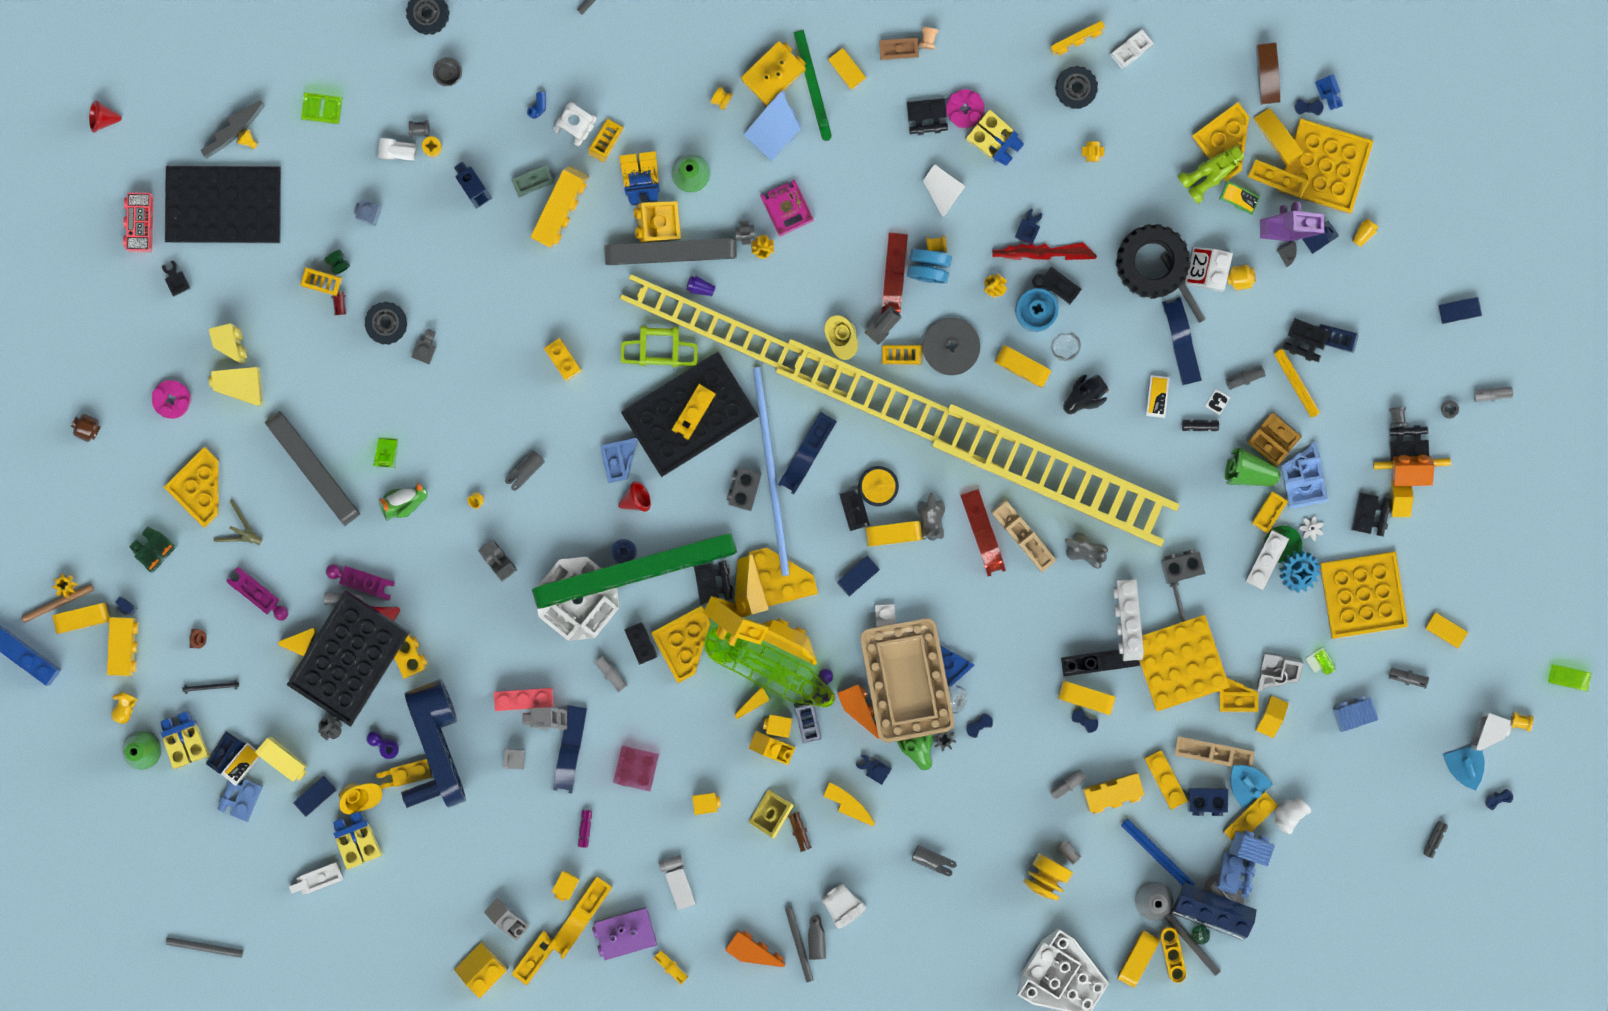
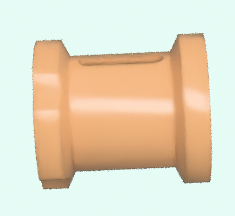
[918,27,938,50]

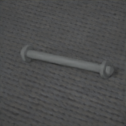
[1169,582,1186,622]

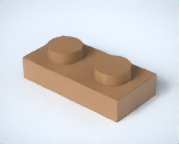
[879,38,919,60]

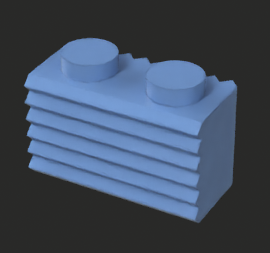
[1333,695,1379,732]
[1229,830,1275,866]

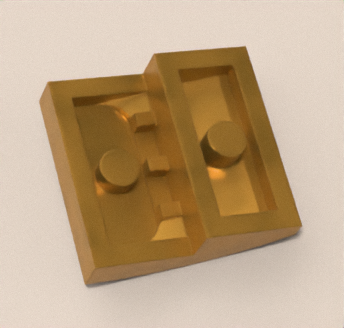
[1247,412,1302,467]

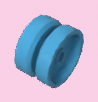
[907,249,952,284]
[1015,288,1059,332]

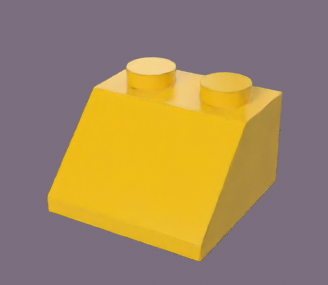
[454,942,508,999]

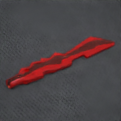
[992,242,1097,260]

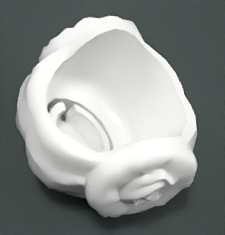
[1275,797,1311,835]

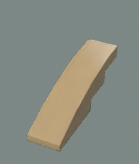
[990,499,1056,572]
[1174,736,1255,767]

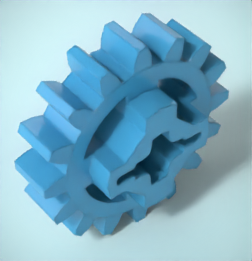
[1279,550,1321,593]

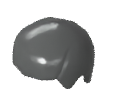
[433,57,462,87]

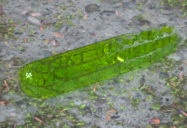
[704,626,836,708]

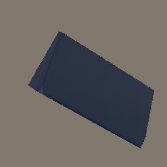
[206,731,245,774]

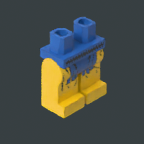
[619,151,660,206]

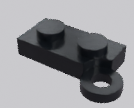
[1032,266,1082,305]

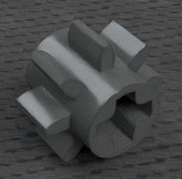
[735,221,755,245]
[318,716,342,741]
[933,732,956,752]

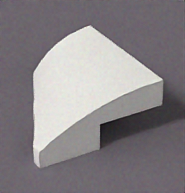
[923,164,966,218]

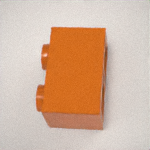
[1392,455,1435,486]

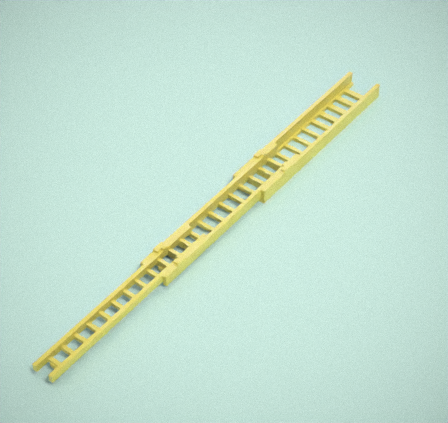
[620,274,1180,547]

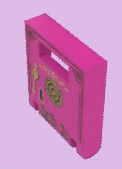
[760,179,814,237]

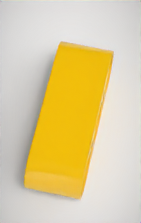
[994,345,1052,388]
[865,521,923,547]
[52,603,109,634]
[1057,680,1116,715]
[1159,926,1186,983]
[1117,930,1160,988]

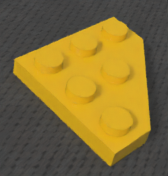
[1191,102,1249,183]
[164,447,219,528]
[748,548,818,607]
[651,606,711,683]

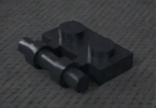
[906,98,948,136]
[1283,318,1331,363]
[1389,425,1430,461]
[1351,493,1392,537]
[694,561,733,604]

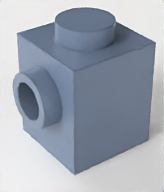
[354,199,382,226]

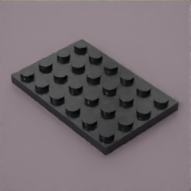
[165,166,281,244]
[621,352,759,478]
[287,590,410,727]

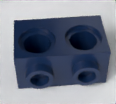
[1188,788,1228,816]

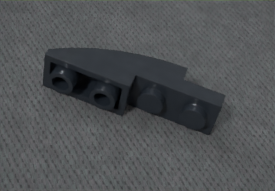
[1061,649,1140,677]

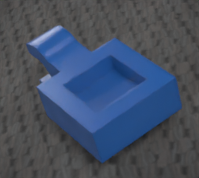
[1315,74,1343,110]

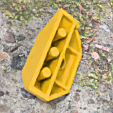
[762,618,817,666]

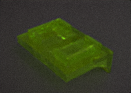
[301,92,343,125]

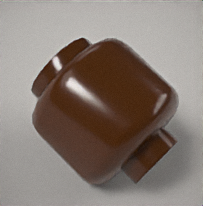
[71,414,101,442]

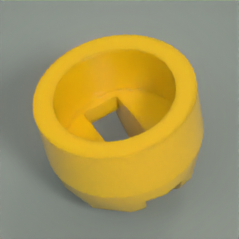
[467,492,484,509]

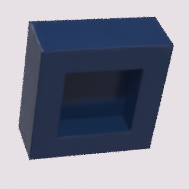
[115,596,138,615]

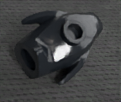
[1063,374,1109,415]

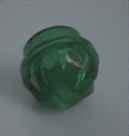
[1191,925,1210,945]

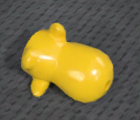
[111,692,138,724]

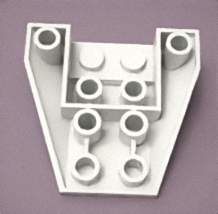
[1017,929,1109,1011]

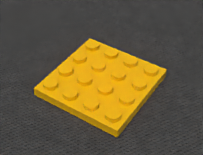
[1139,615,1230,712]

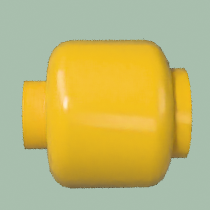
[1227,264,1256,291]

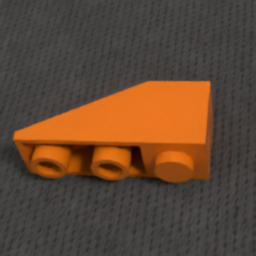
[837,684,879,739]
[725,930,786,967]

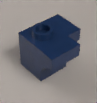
[1302,220,1339,254]

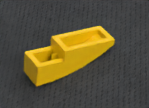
[1253,108,1303,165]
[823,782,875,826]

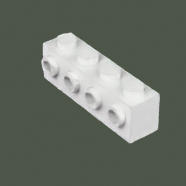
[1113,579,1144,661]

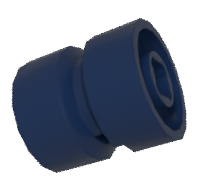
[611,539,637,563]

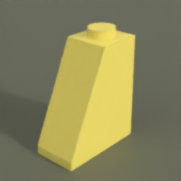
[209,367,263,407]
[255,737,308,782]

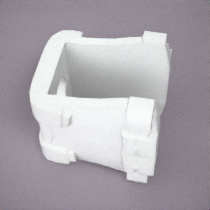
[554,102,597,147]
[821,883,867,929]

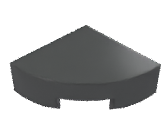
[1277,241,1297,267]

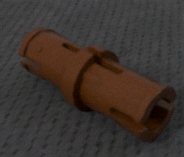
[788,812,812,852]

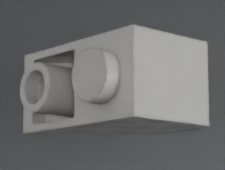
[484,898,530,941]

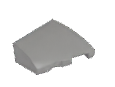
[1257,652,1304,691]

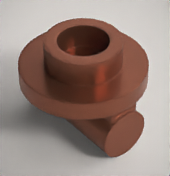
[189,629,207,649]

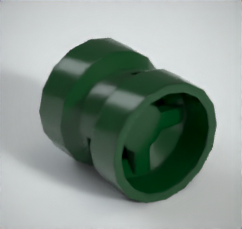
[324,249,350,276]

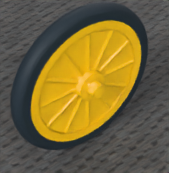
[858,466,899,507]

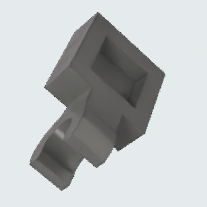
[411,329,436,365]

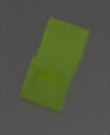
[1548,664,1592,692]

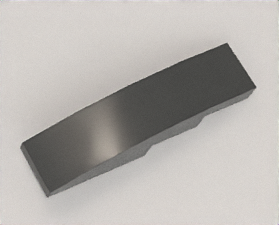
[200,100,265,159]

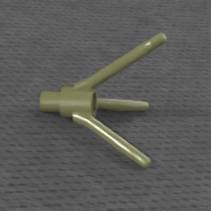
[214,500,263,545]

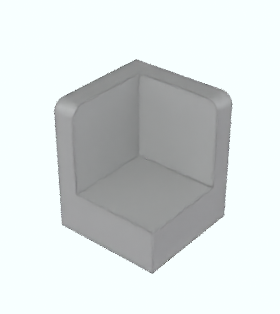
[503,749,525,769]

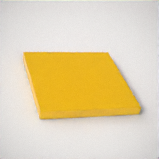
[1278,118,1374,214]
[1319,551,1408,639]

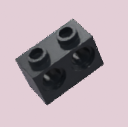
[624,622,658,665]

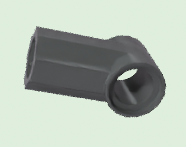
[864,306,902,345]

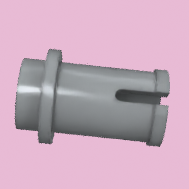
[1057,840,1081,865]
[659,855,684,873]

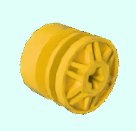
[1023,853,1074,901]

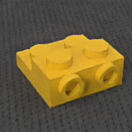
[634,201,681,243]

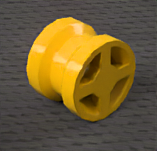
[710,87,733,110]
[422,136,442,157]

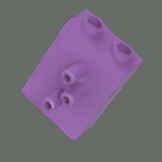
[1260,202,1324,242]
[592,907,657,960]

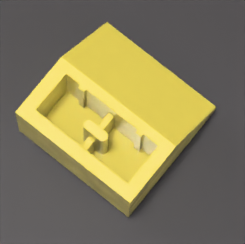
[209,323,247,364]

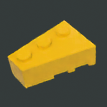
[1082,773,1145,814]

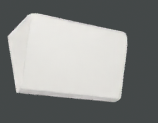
[665,868,696,910]

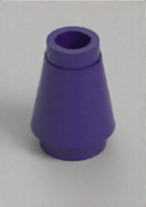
[686,276,716,297]

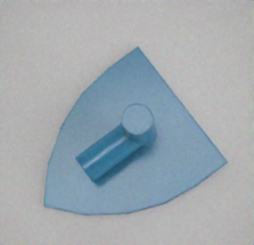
[1443,745,1485,791]
[1231,765,1273,809]

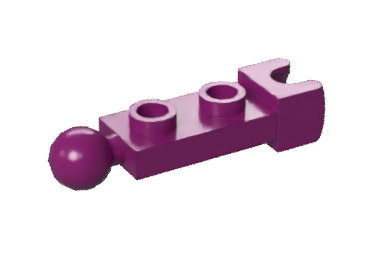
[326,564,396,600]
[226,567,288,621]

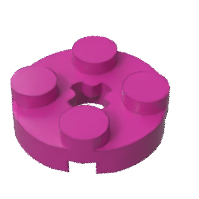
[946,89,984,128]
[152,380,191,419]

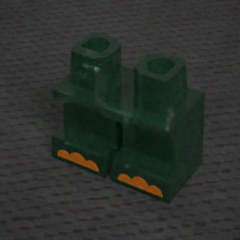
[129,527,178,573]

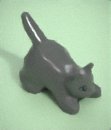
[917,493,946,541]
[1065,532,1108,569]

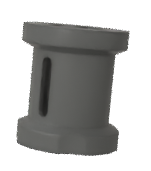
[409,120,430,138]
[1389,407,1408,428]

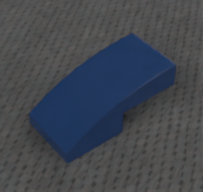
[1438,297,1482,324]
[836,555,880,597]
[293,776,336,817]

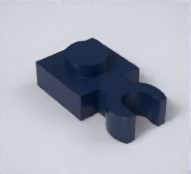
[1015,208,1042,245]
[856,755,892,785]

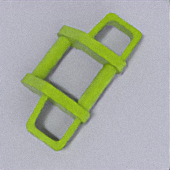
[621,325,698,367]

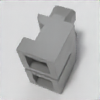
[522,707,567,730]

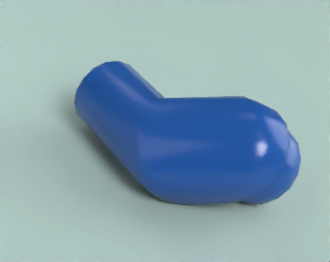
[527,92,546,119]

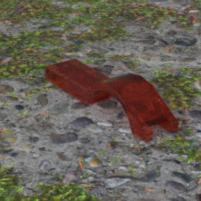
[881,233,908,321]
[960,489,1006,577]

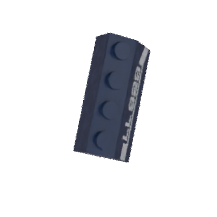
[1171,882,1257,941]

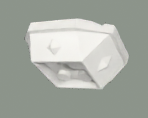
[537,557,620,641]

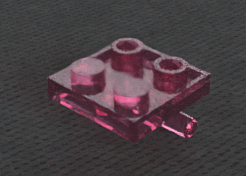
[613,745,660,792]

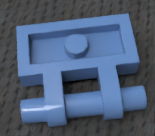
[217,779,263,822]
[1217,852,1256,898]

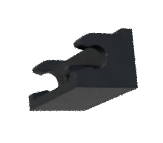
[839,489,870,532]

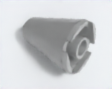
[1135,882,1174,921]

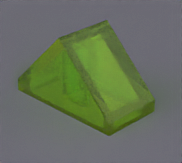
[373,438,398,469]

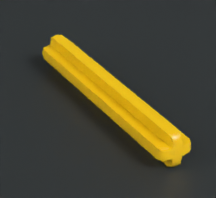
[1274,349,1320,418]

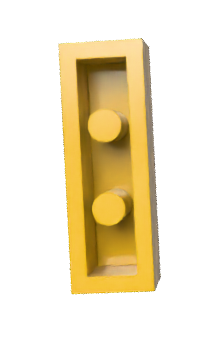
[107,617,139,676]

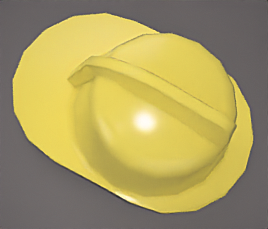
[824,315,858,360]

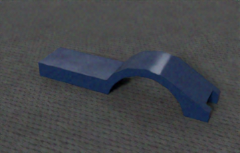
[1162,297,1202,386]
[778,412,837,495]
[553,705,587,794]

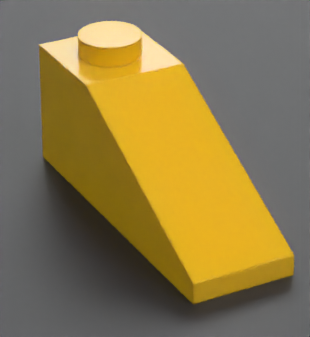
[735,555,769,618]

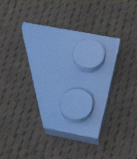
[600,438,637,483]

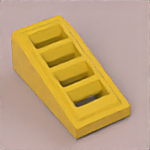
[588,118,624,163]
[300,267,342,296]
[882,345,923,365]
[734,687,770,719]

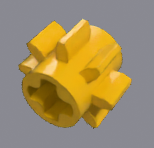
[1081,141,1105,162]
[751,235,774,259]
[983,273,1008,298]
[52,573,78,598]

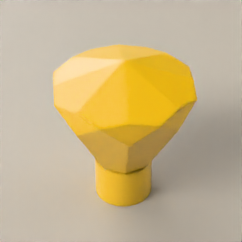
[236,129,258,150]

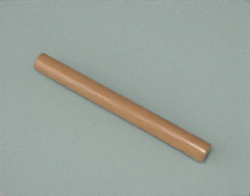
[21,584,94,623]

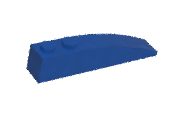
[0,625,61,686]

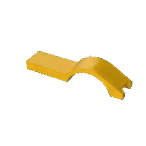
[547,877,612,959]

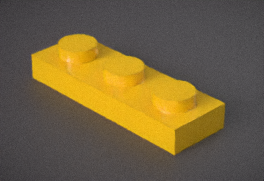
[1050,20,1105,56]
[1248,159,1309,199]
[1144,750,1188,810]
[1223,792,1279,841]

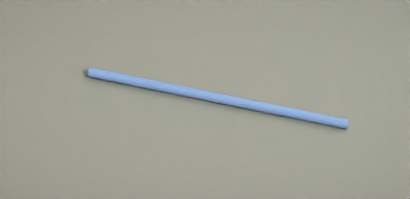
[753,367,789,576]

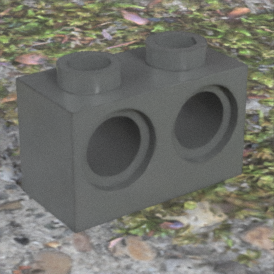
[726,468,762,511]
[1161,549,1206,584]

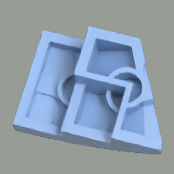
[744,91,801,161]
[1282,442,1328,509]

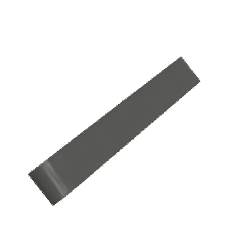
[604,238,737,265]
[264,411,360,526]

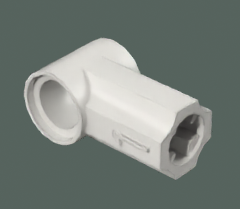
[377,138,416,161]

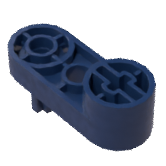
[401,679,466,808]

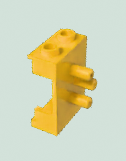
[741,41,806,107]
[703,596,769,646]

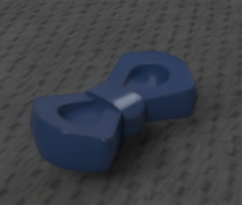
[1294,99,1324,116]
[1071,708,1098,733]
[966,714,993,738]
[1485,789,1514,810]

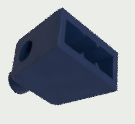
[454,162,492,209]

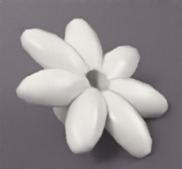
[1299,516,1324,541]

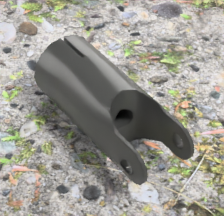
[505,450,545,491]
[911,845,957,876]
[808,915,826,960]

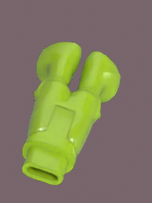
[1177,145,1245,204]

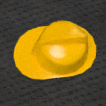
[338,783,383,814]

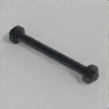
[182,680,240,694]

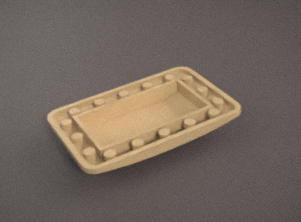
[861,618,954,743]

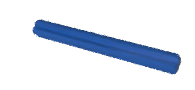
[1121,819,1195,886]

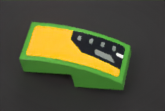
[1219,181,1260,215]

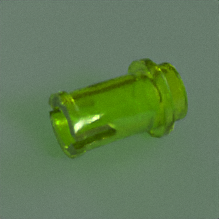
[1314,650,1336,675]

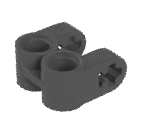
[478,540,518,582]

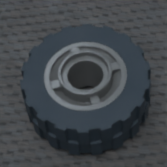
[406,0,450,35]
[1055,66,1098,109]
[364,301,407,345]

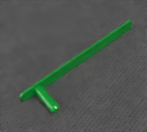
[793,30,832,141]

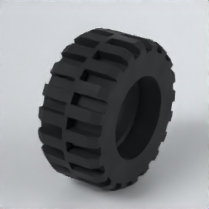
[1116,224,1191,299]

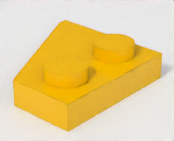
[1220,678,1259,712]

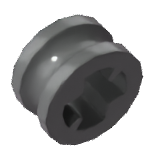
[1441,401,1459,419]

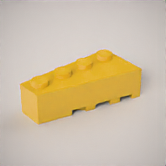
[530,166,590,248]

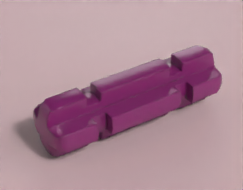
[578,810,592,848]

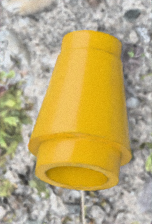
[1352,218,1379,247]

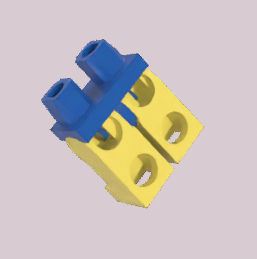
[965,110,1024,166]
[160,711,211,769]
[333,812,383,870]

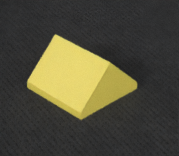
[749,790,794,839]

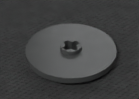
[923,318,980,375]

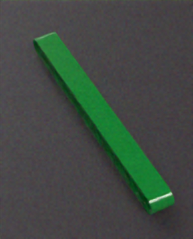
[532,534,737,609]

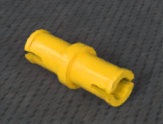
[653,950,689,985]

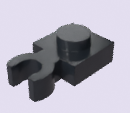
[162,260,191,297]

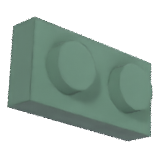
[511,165,554,197]

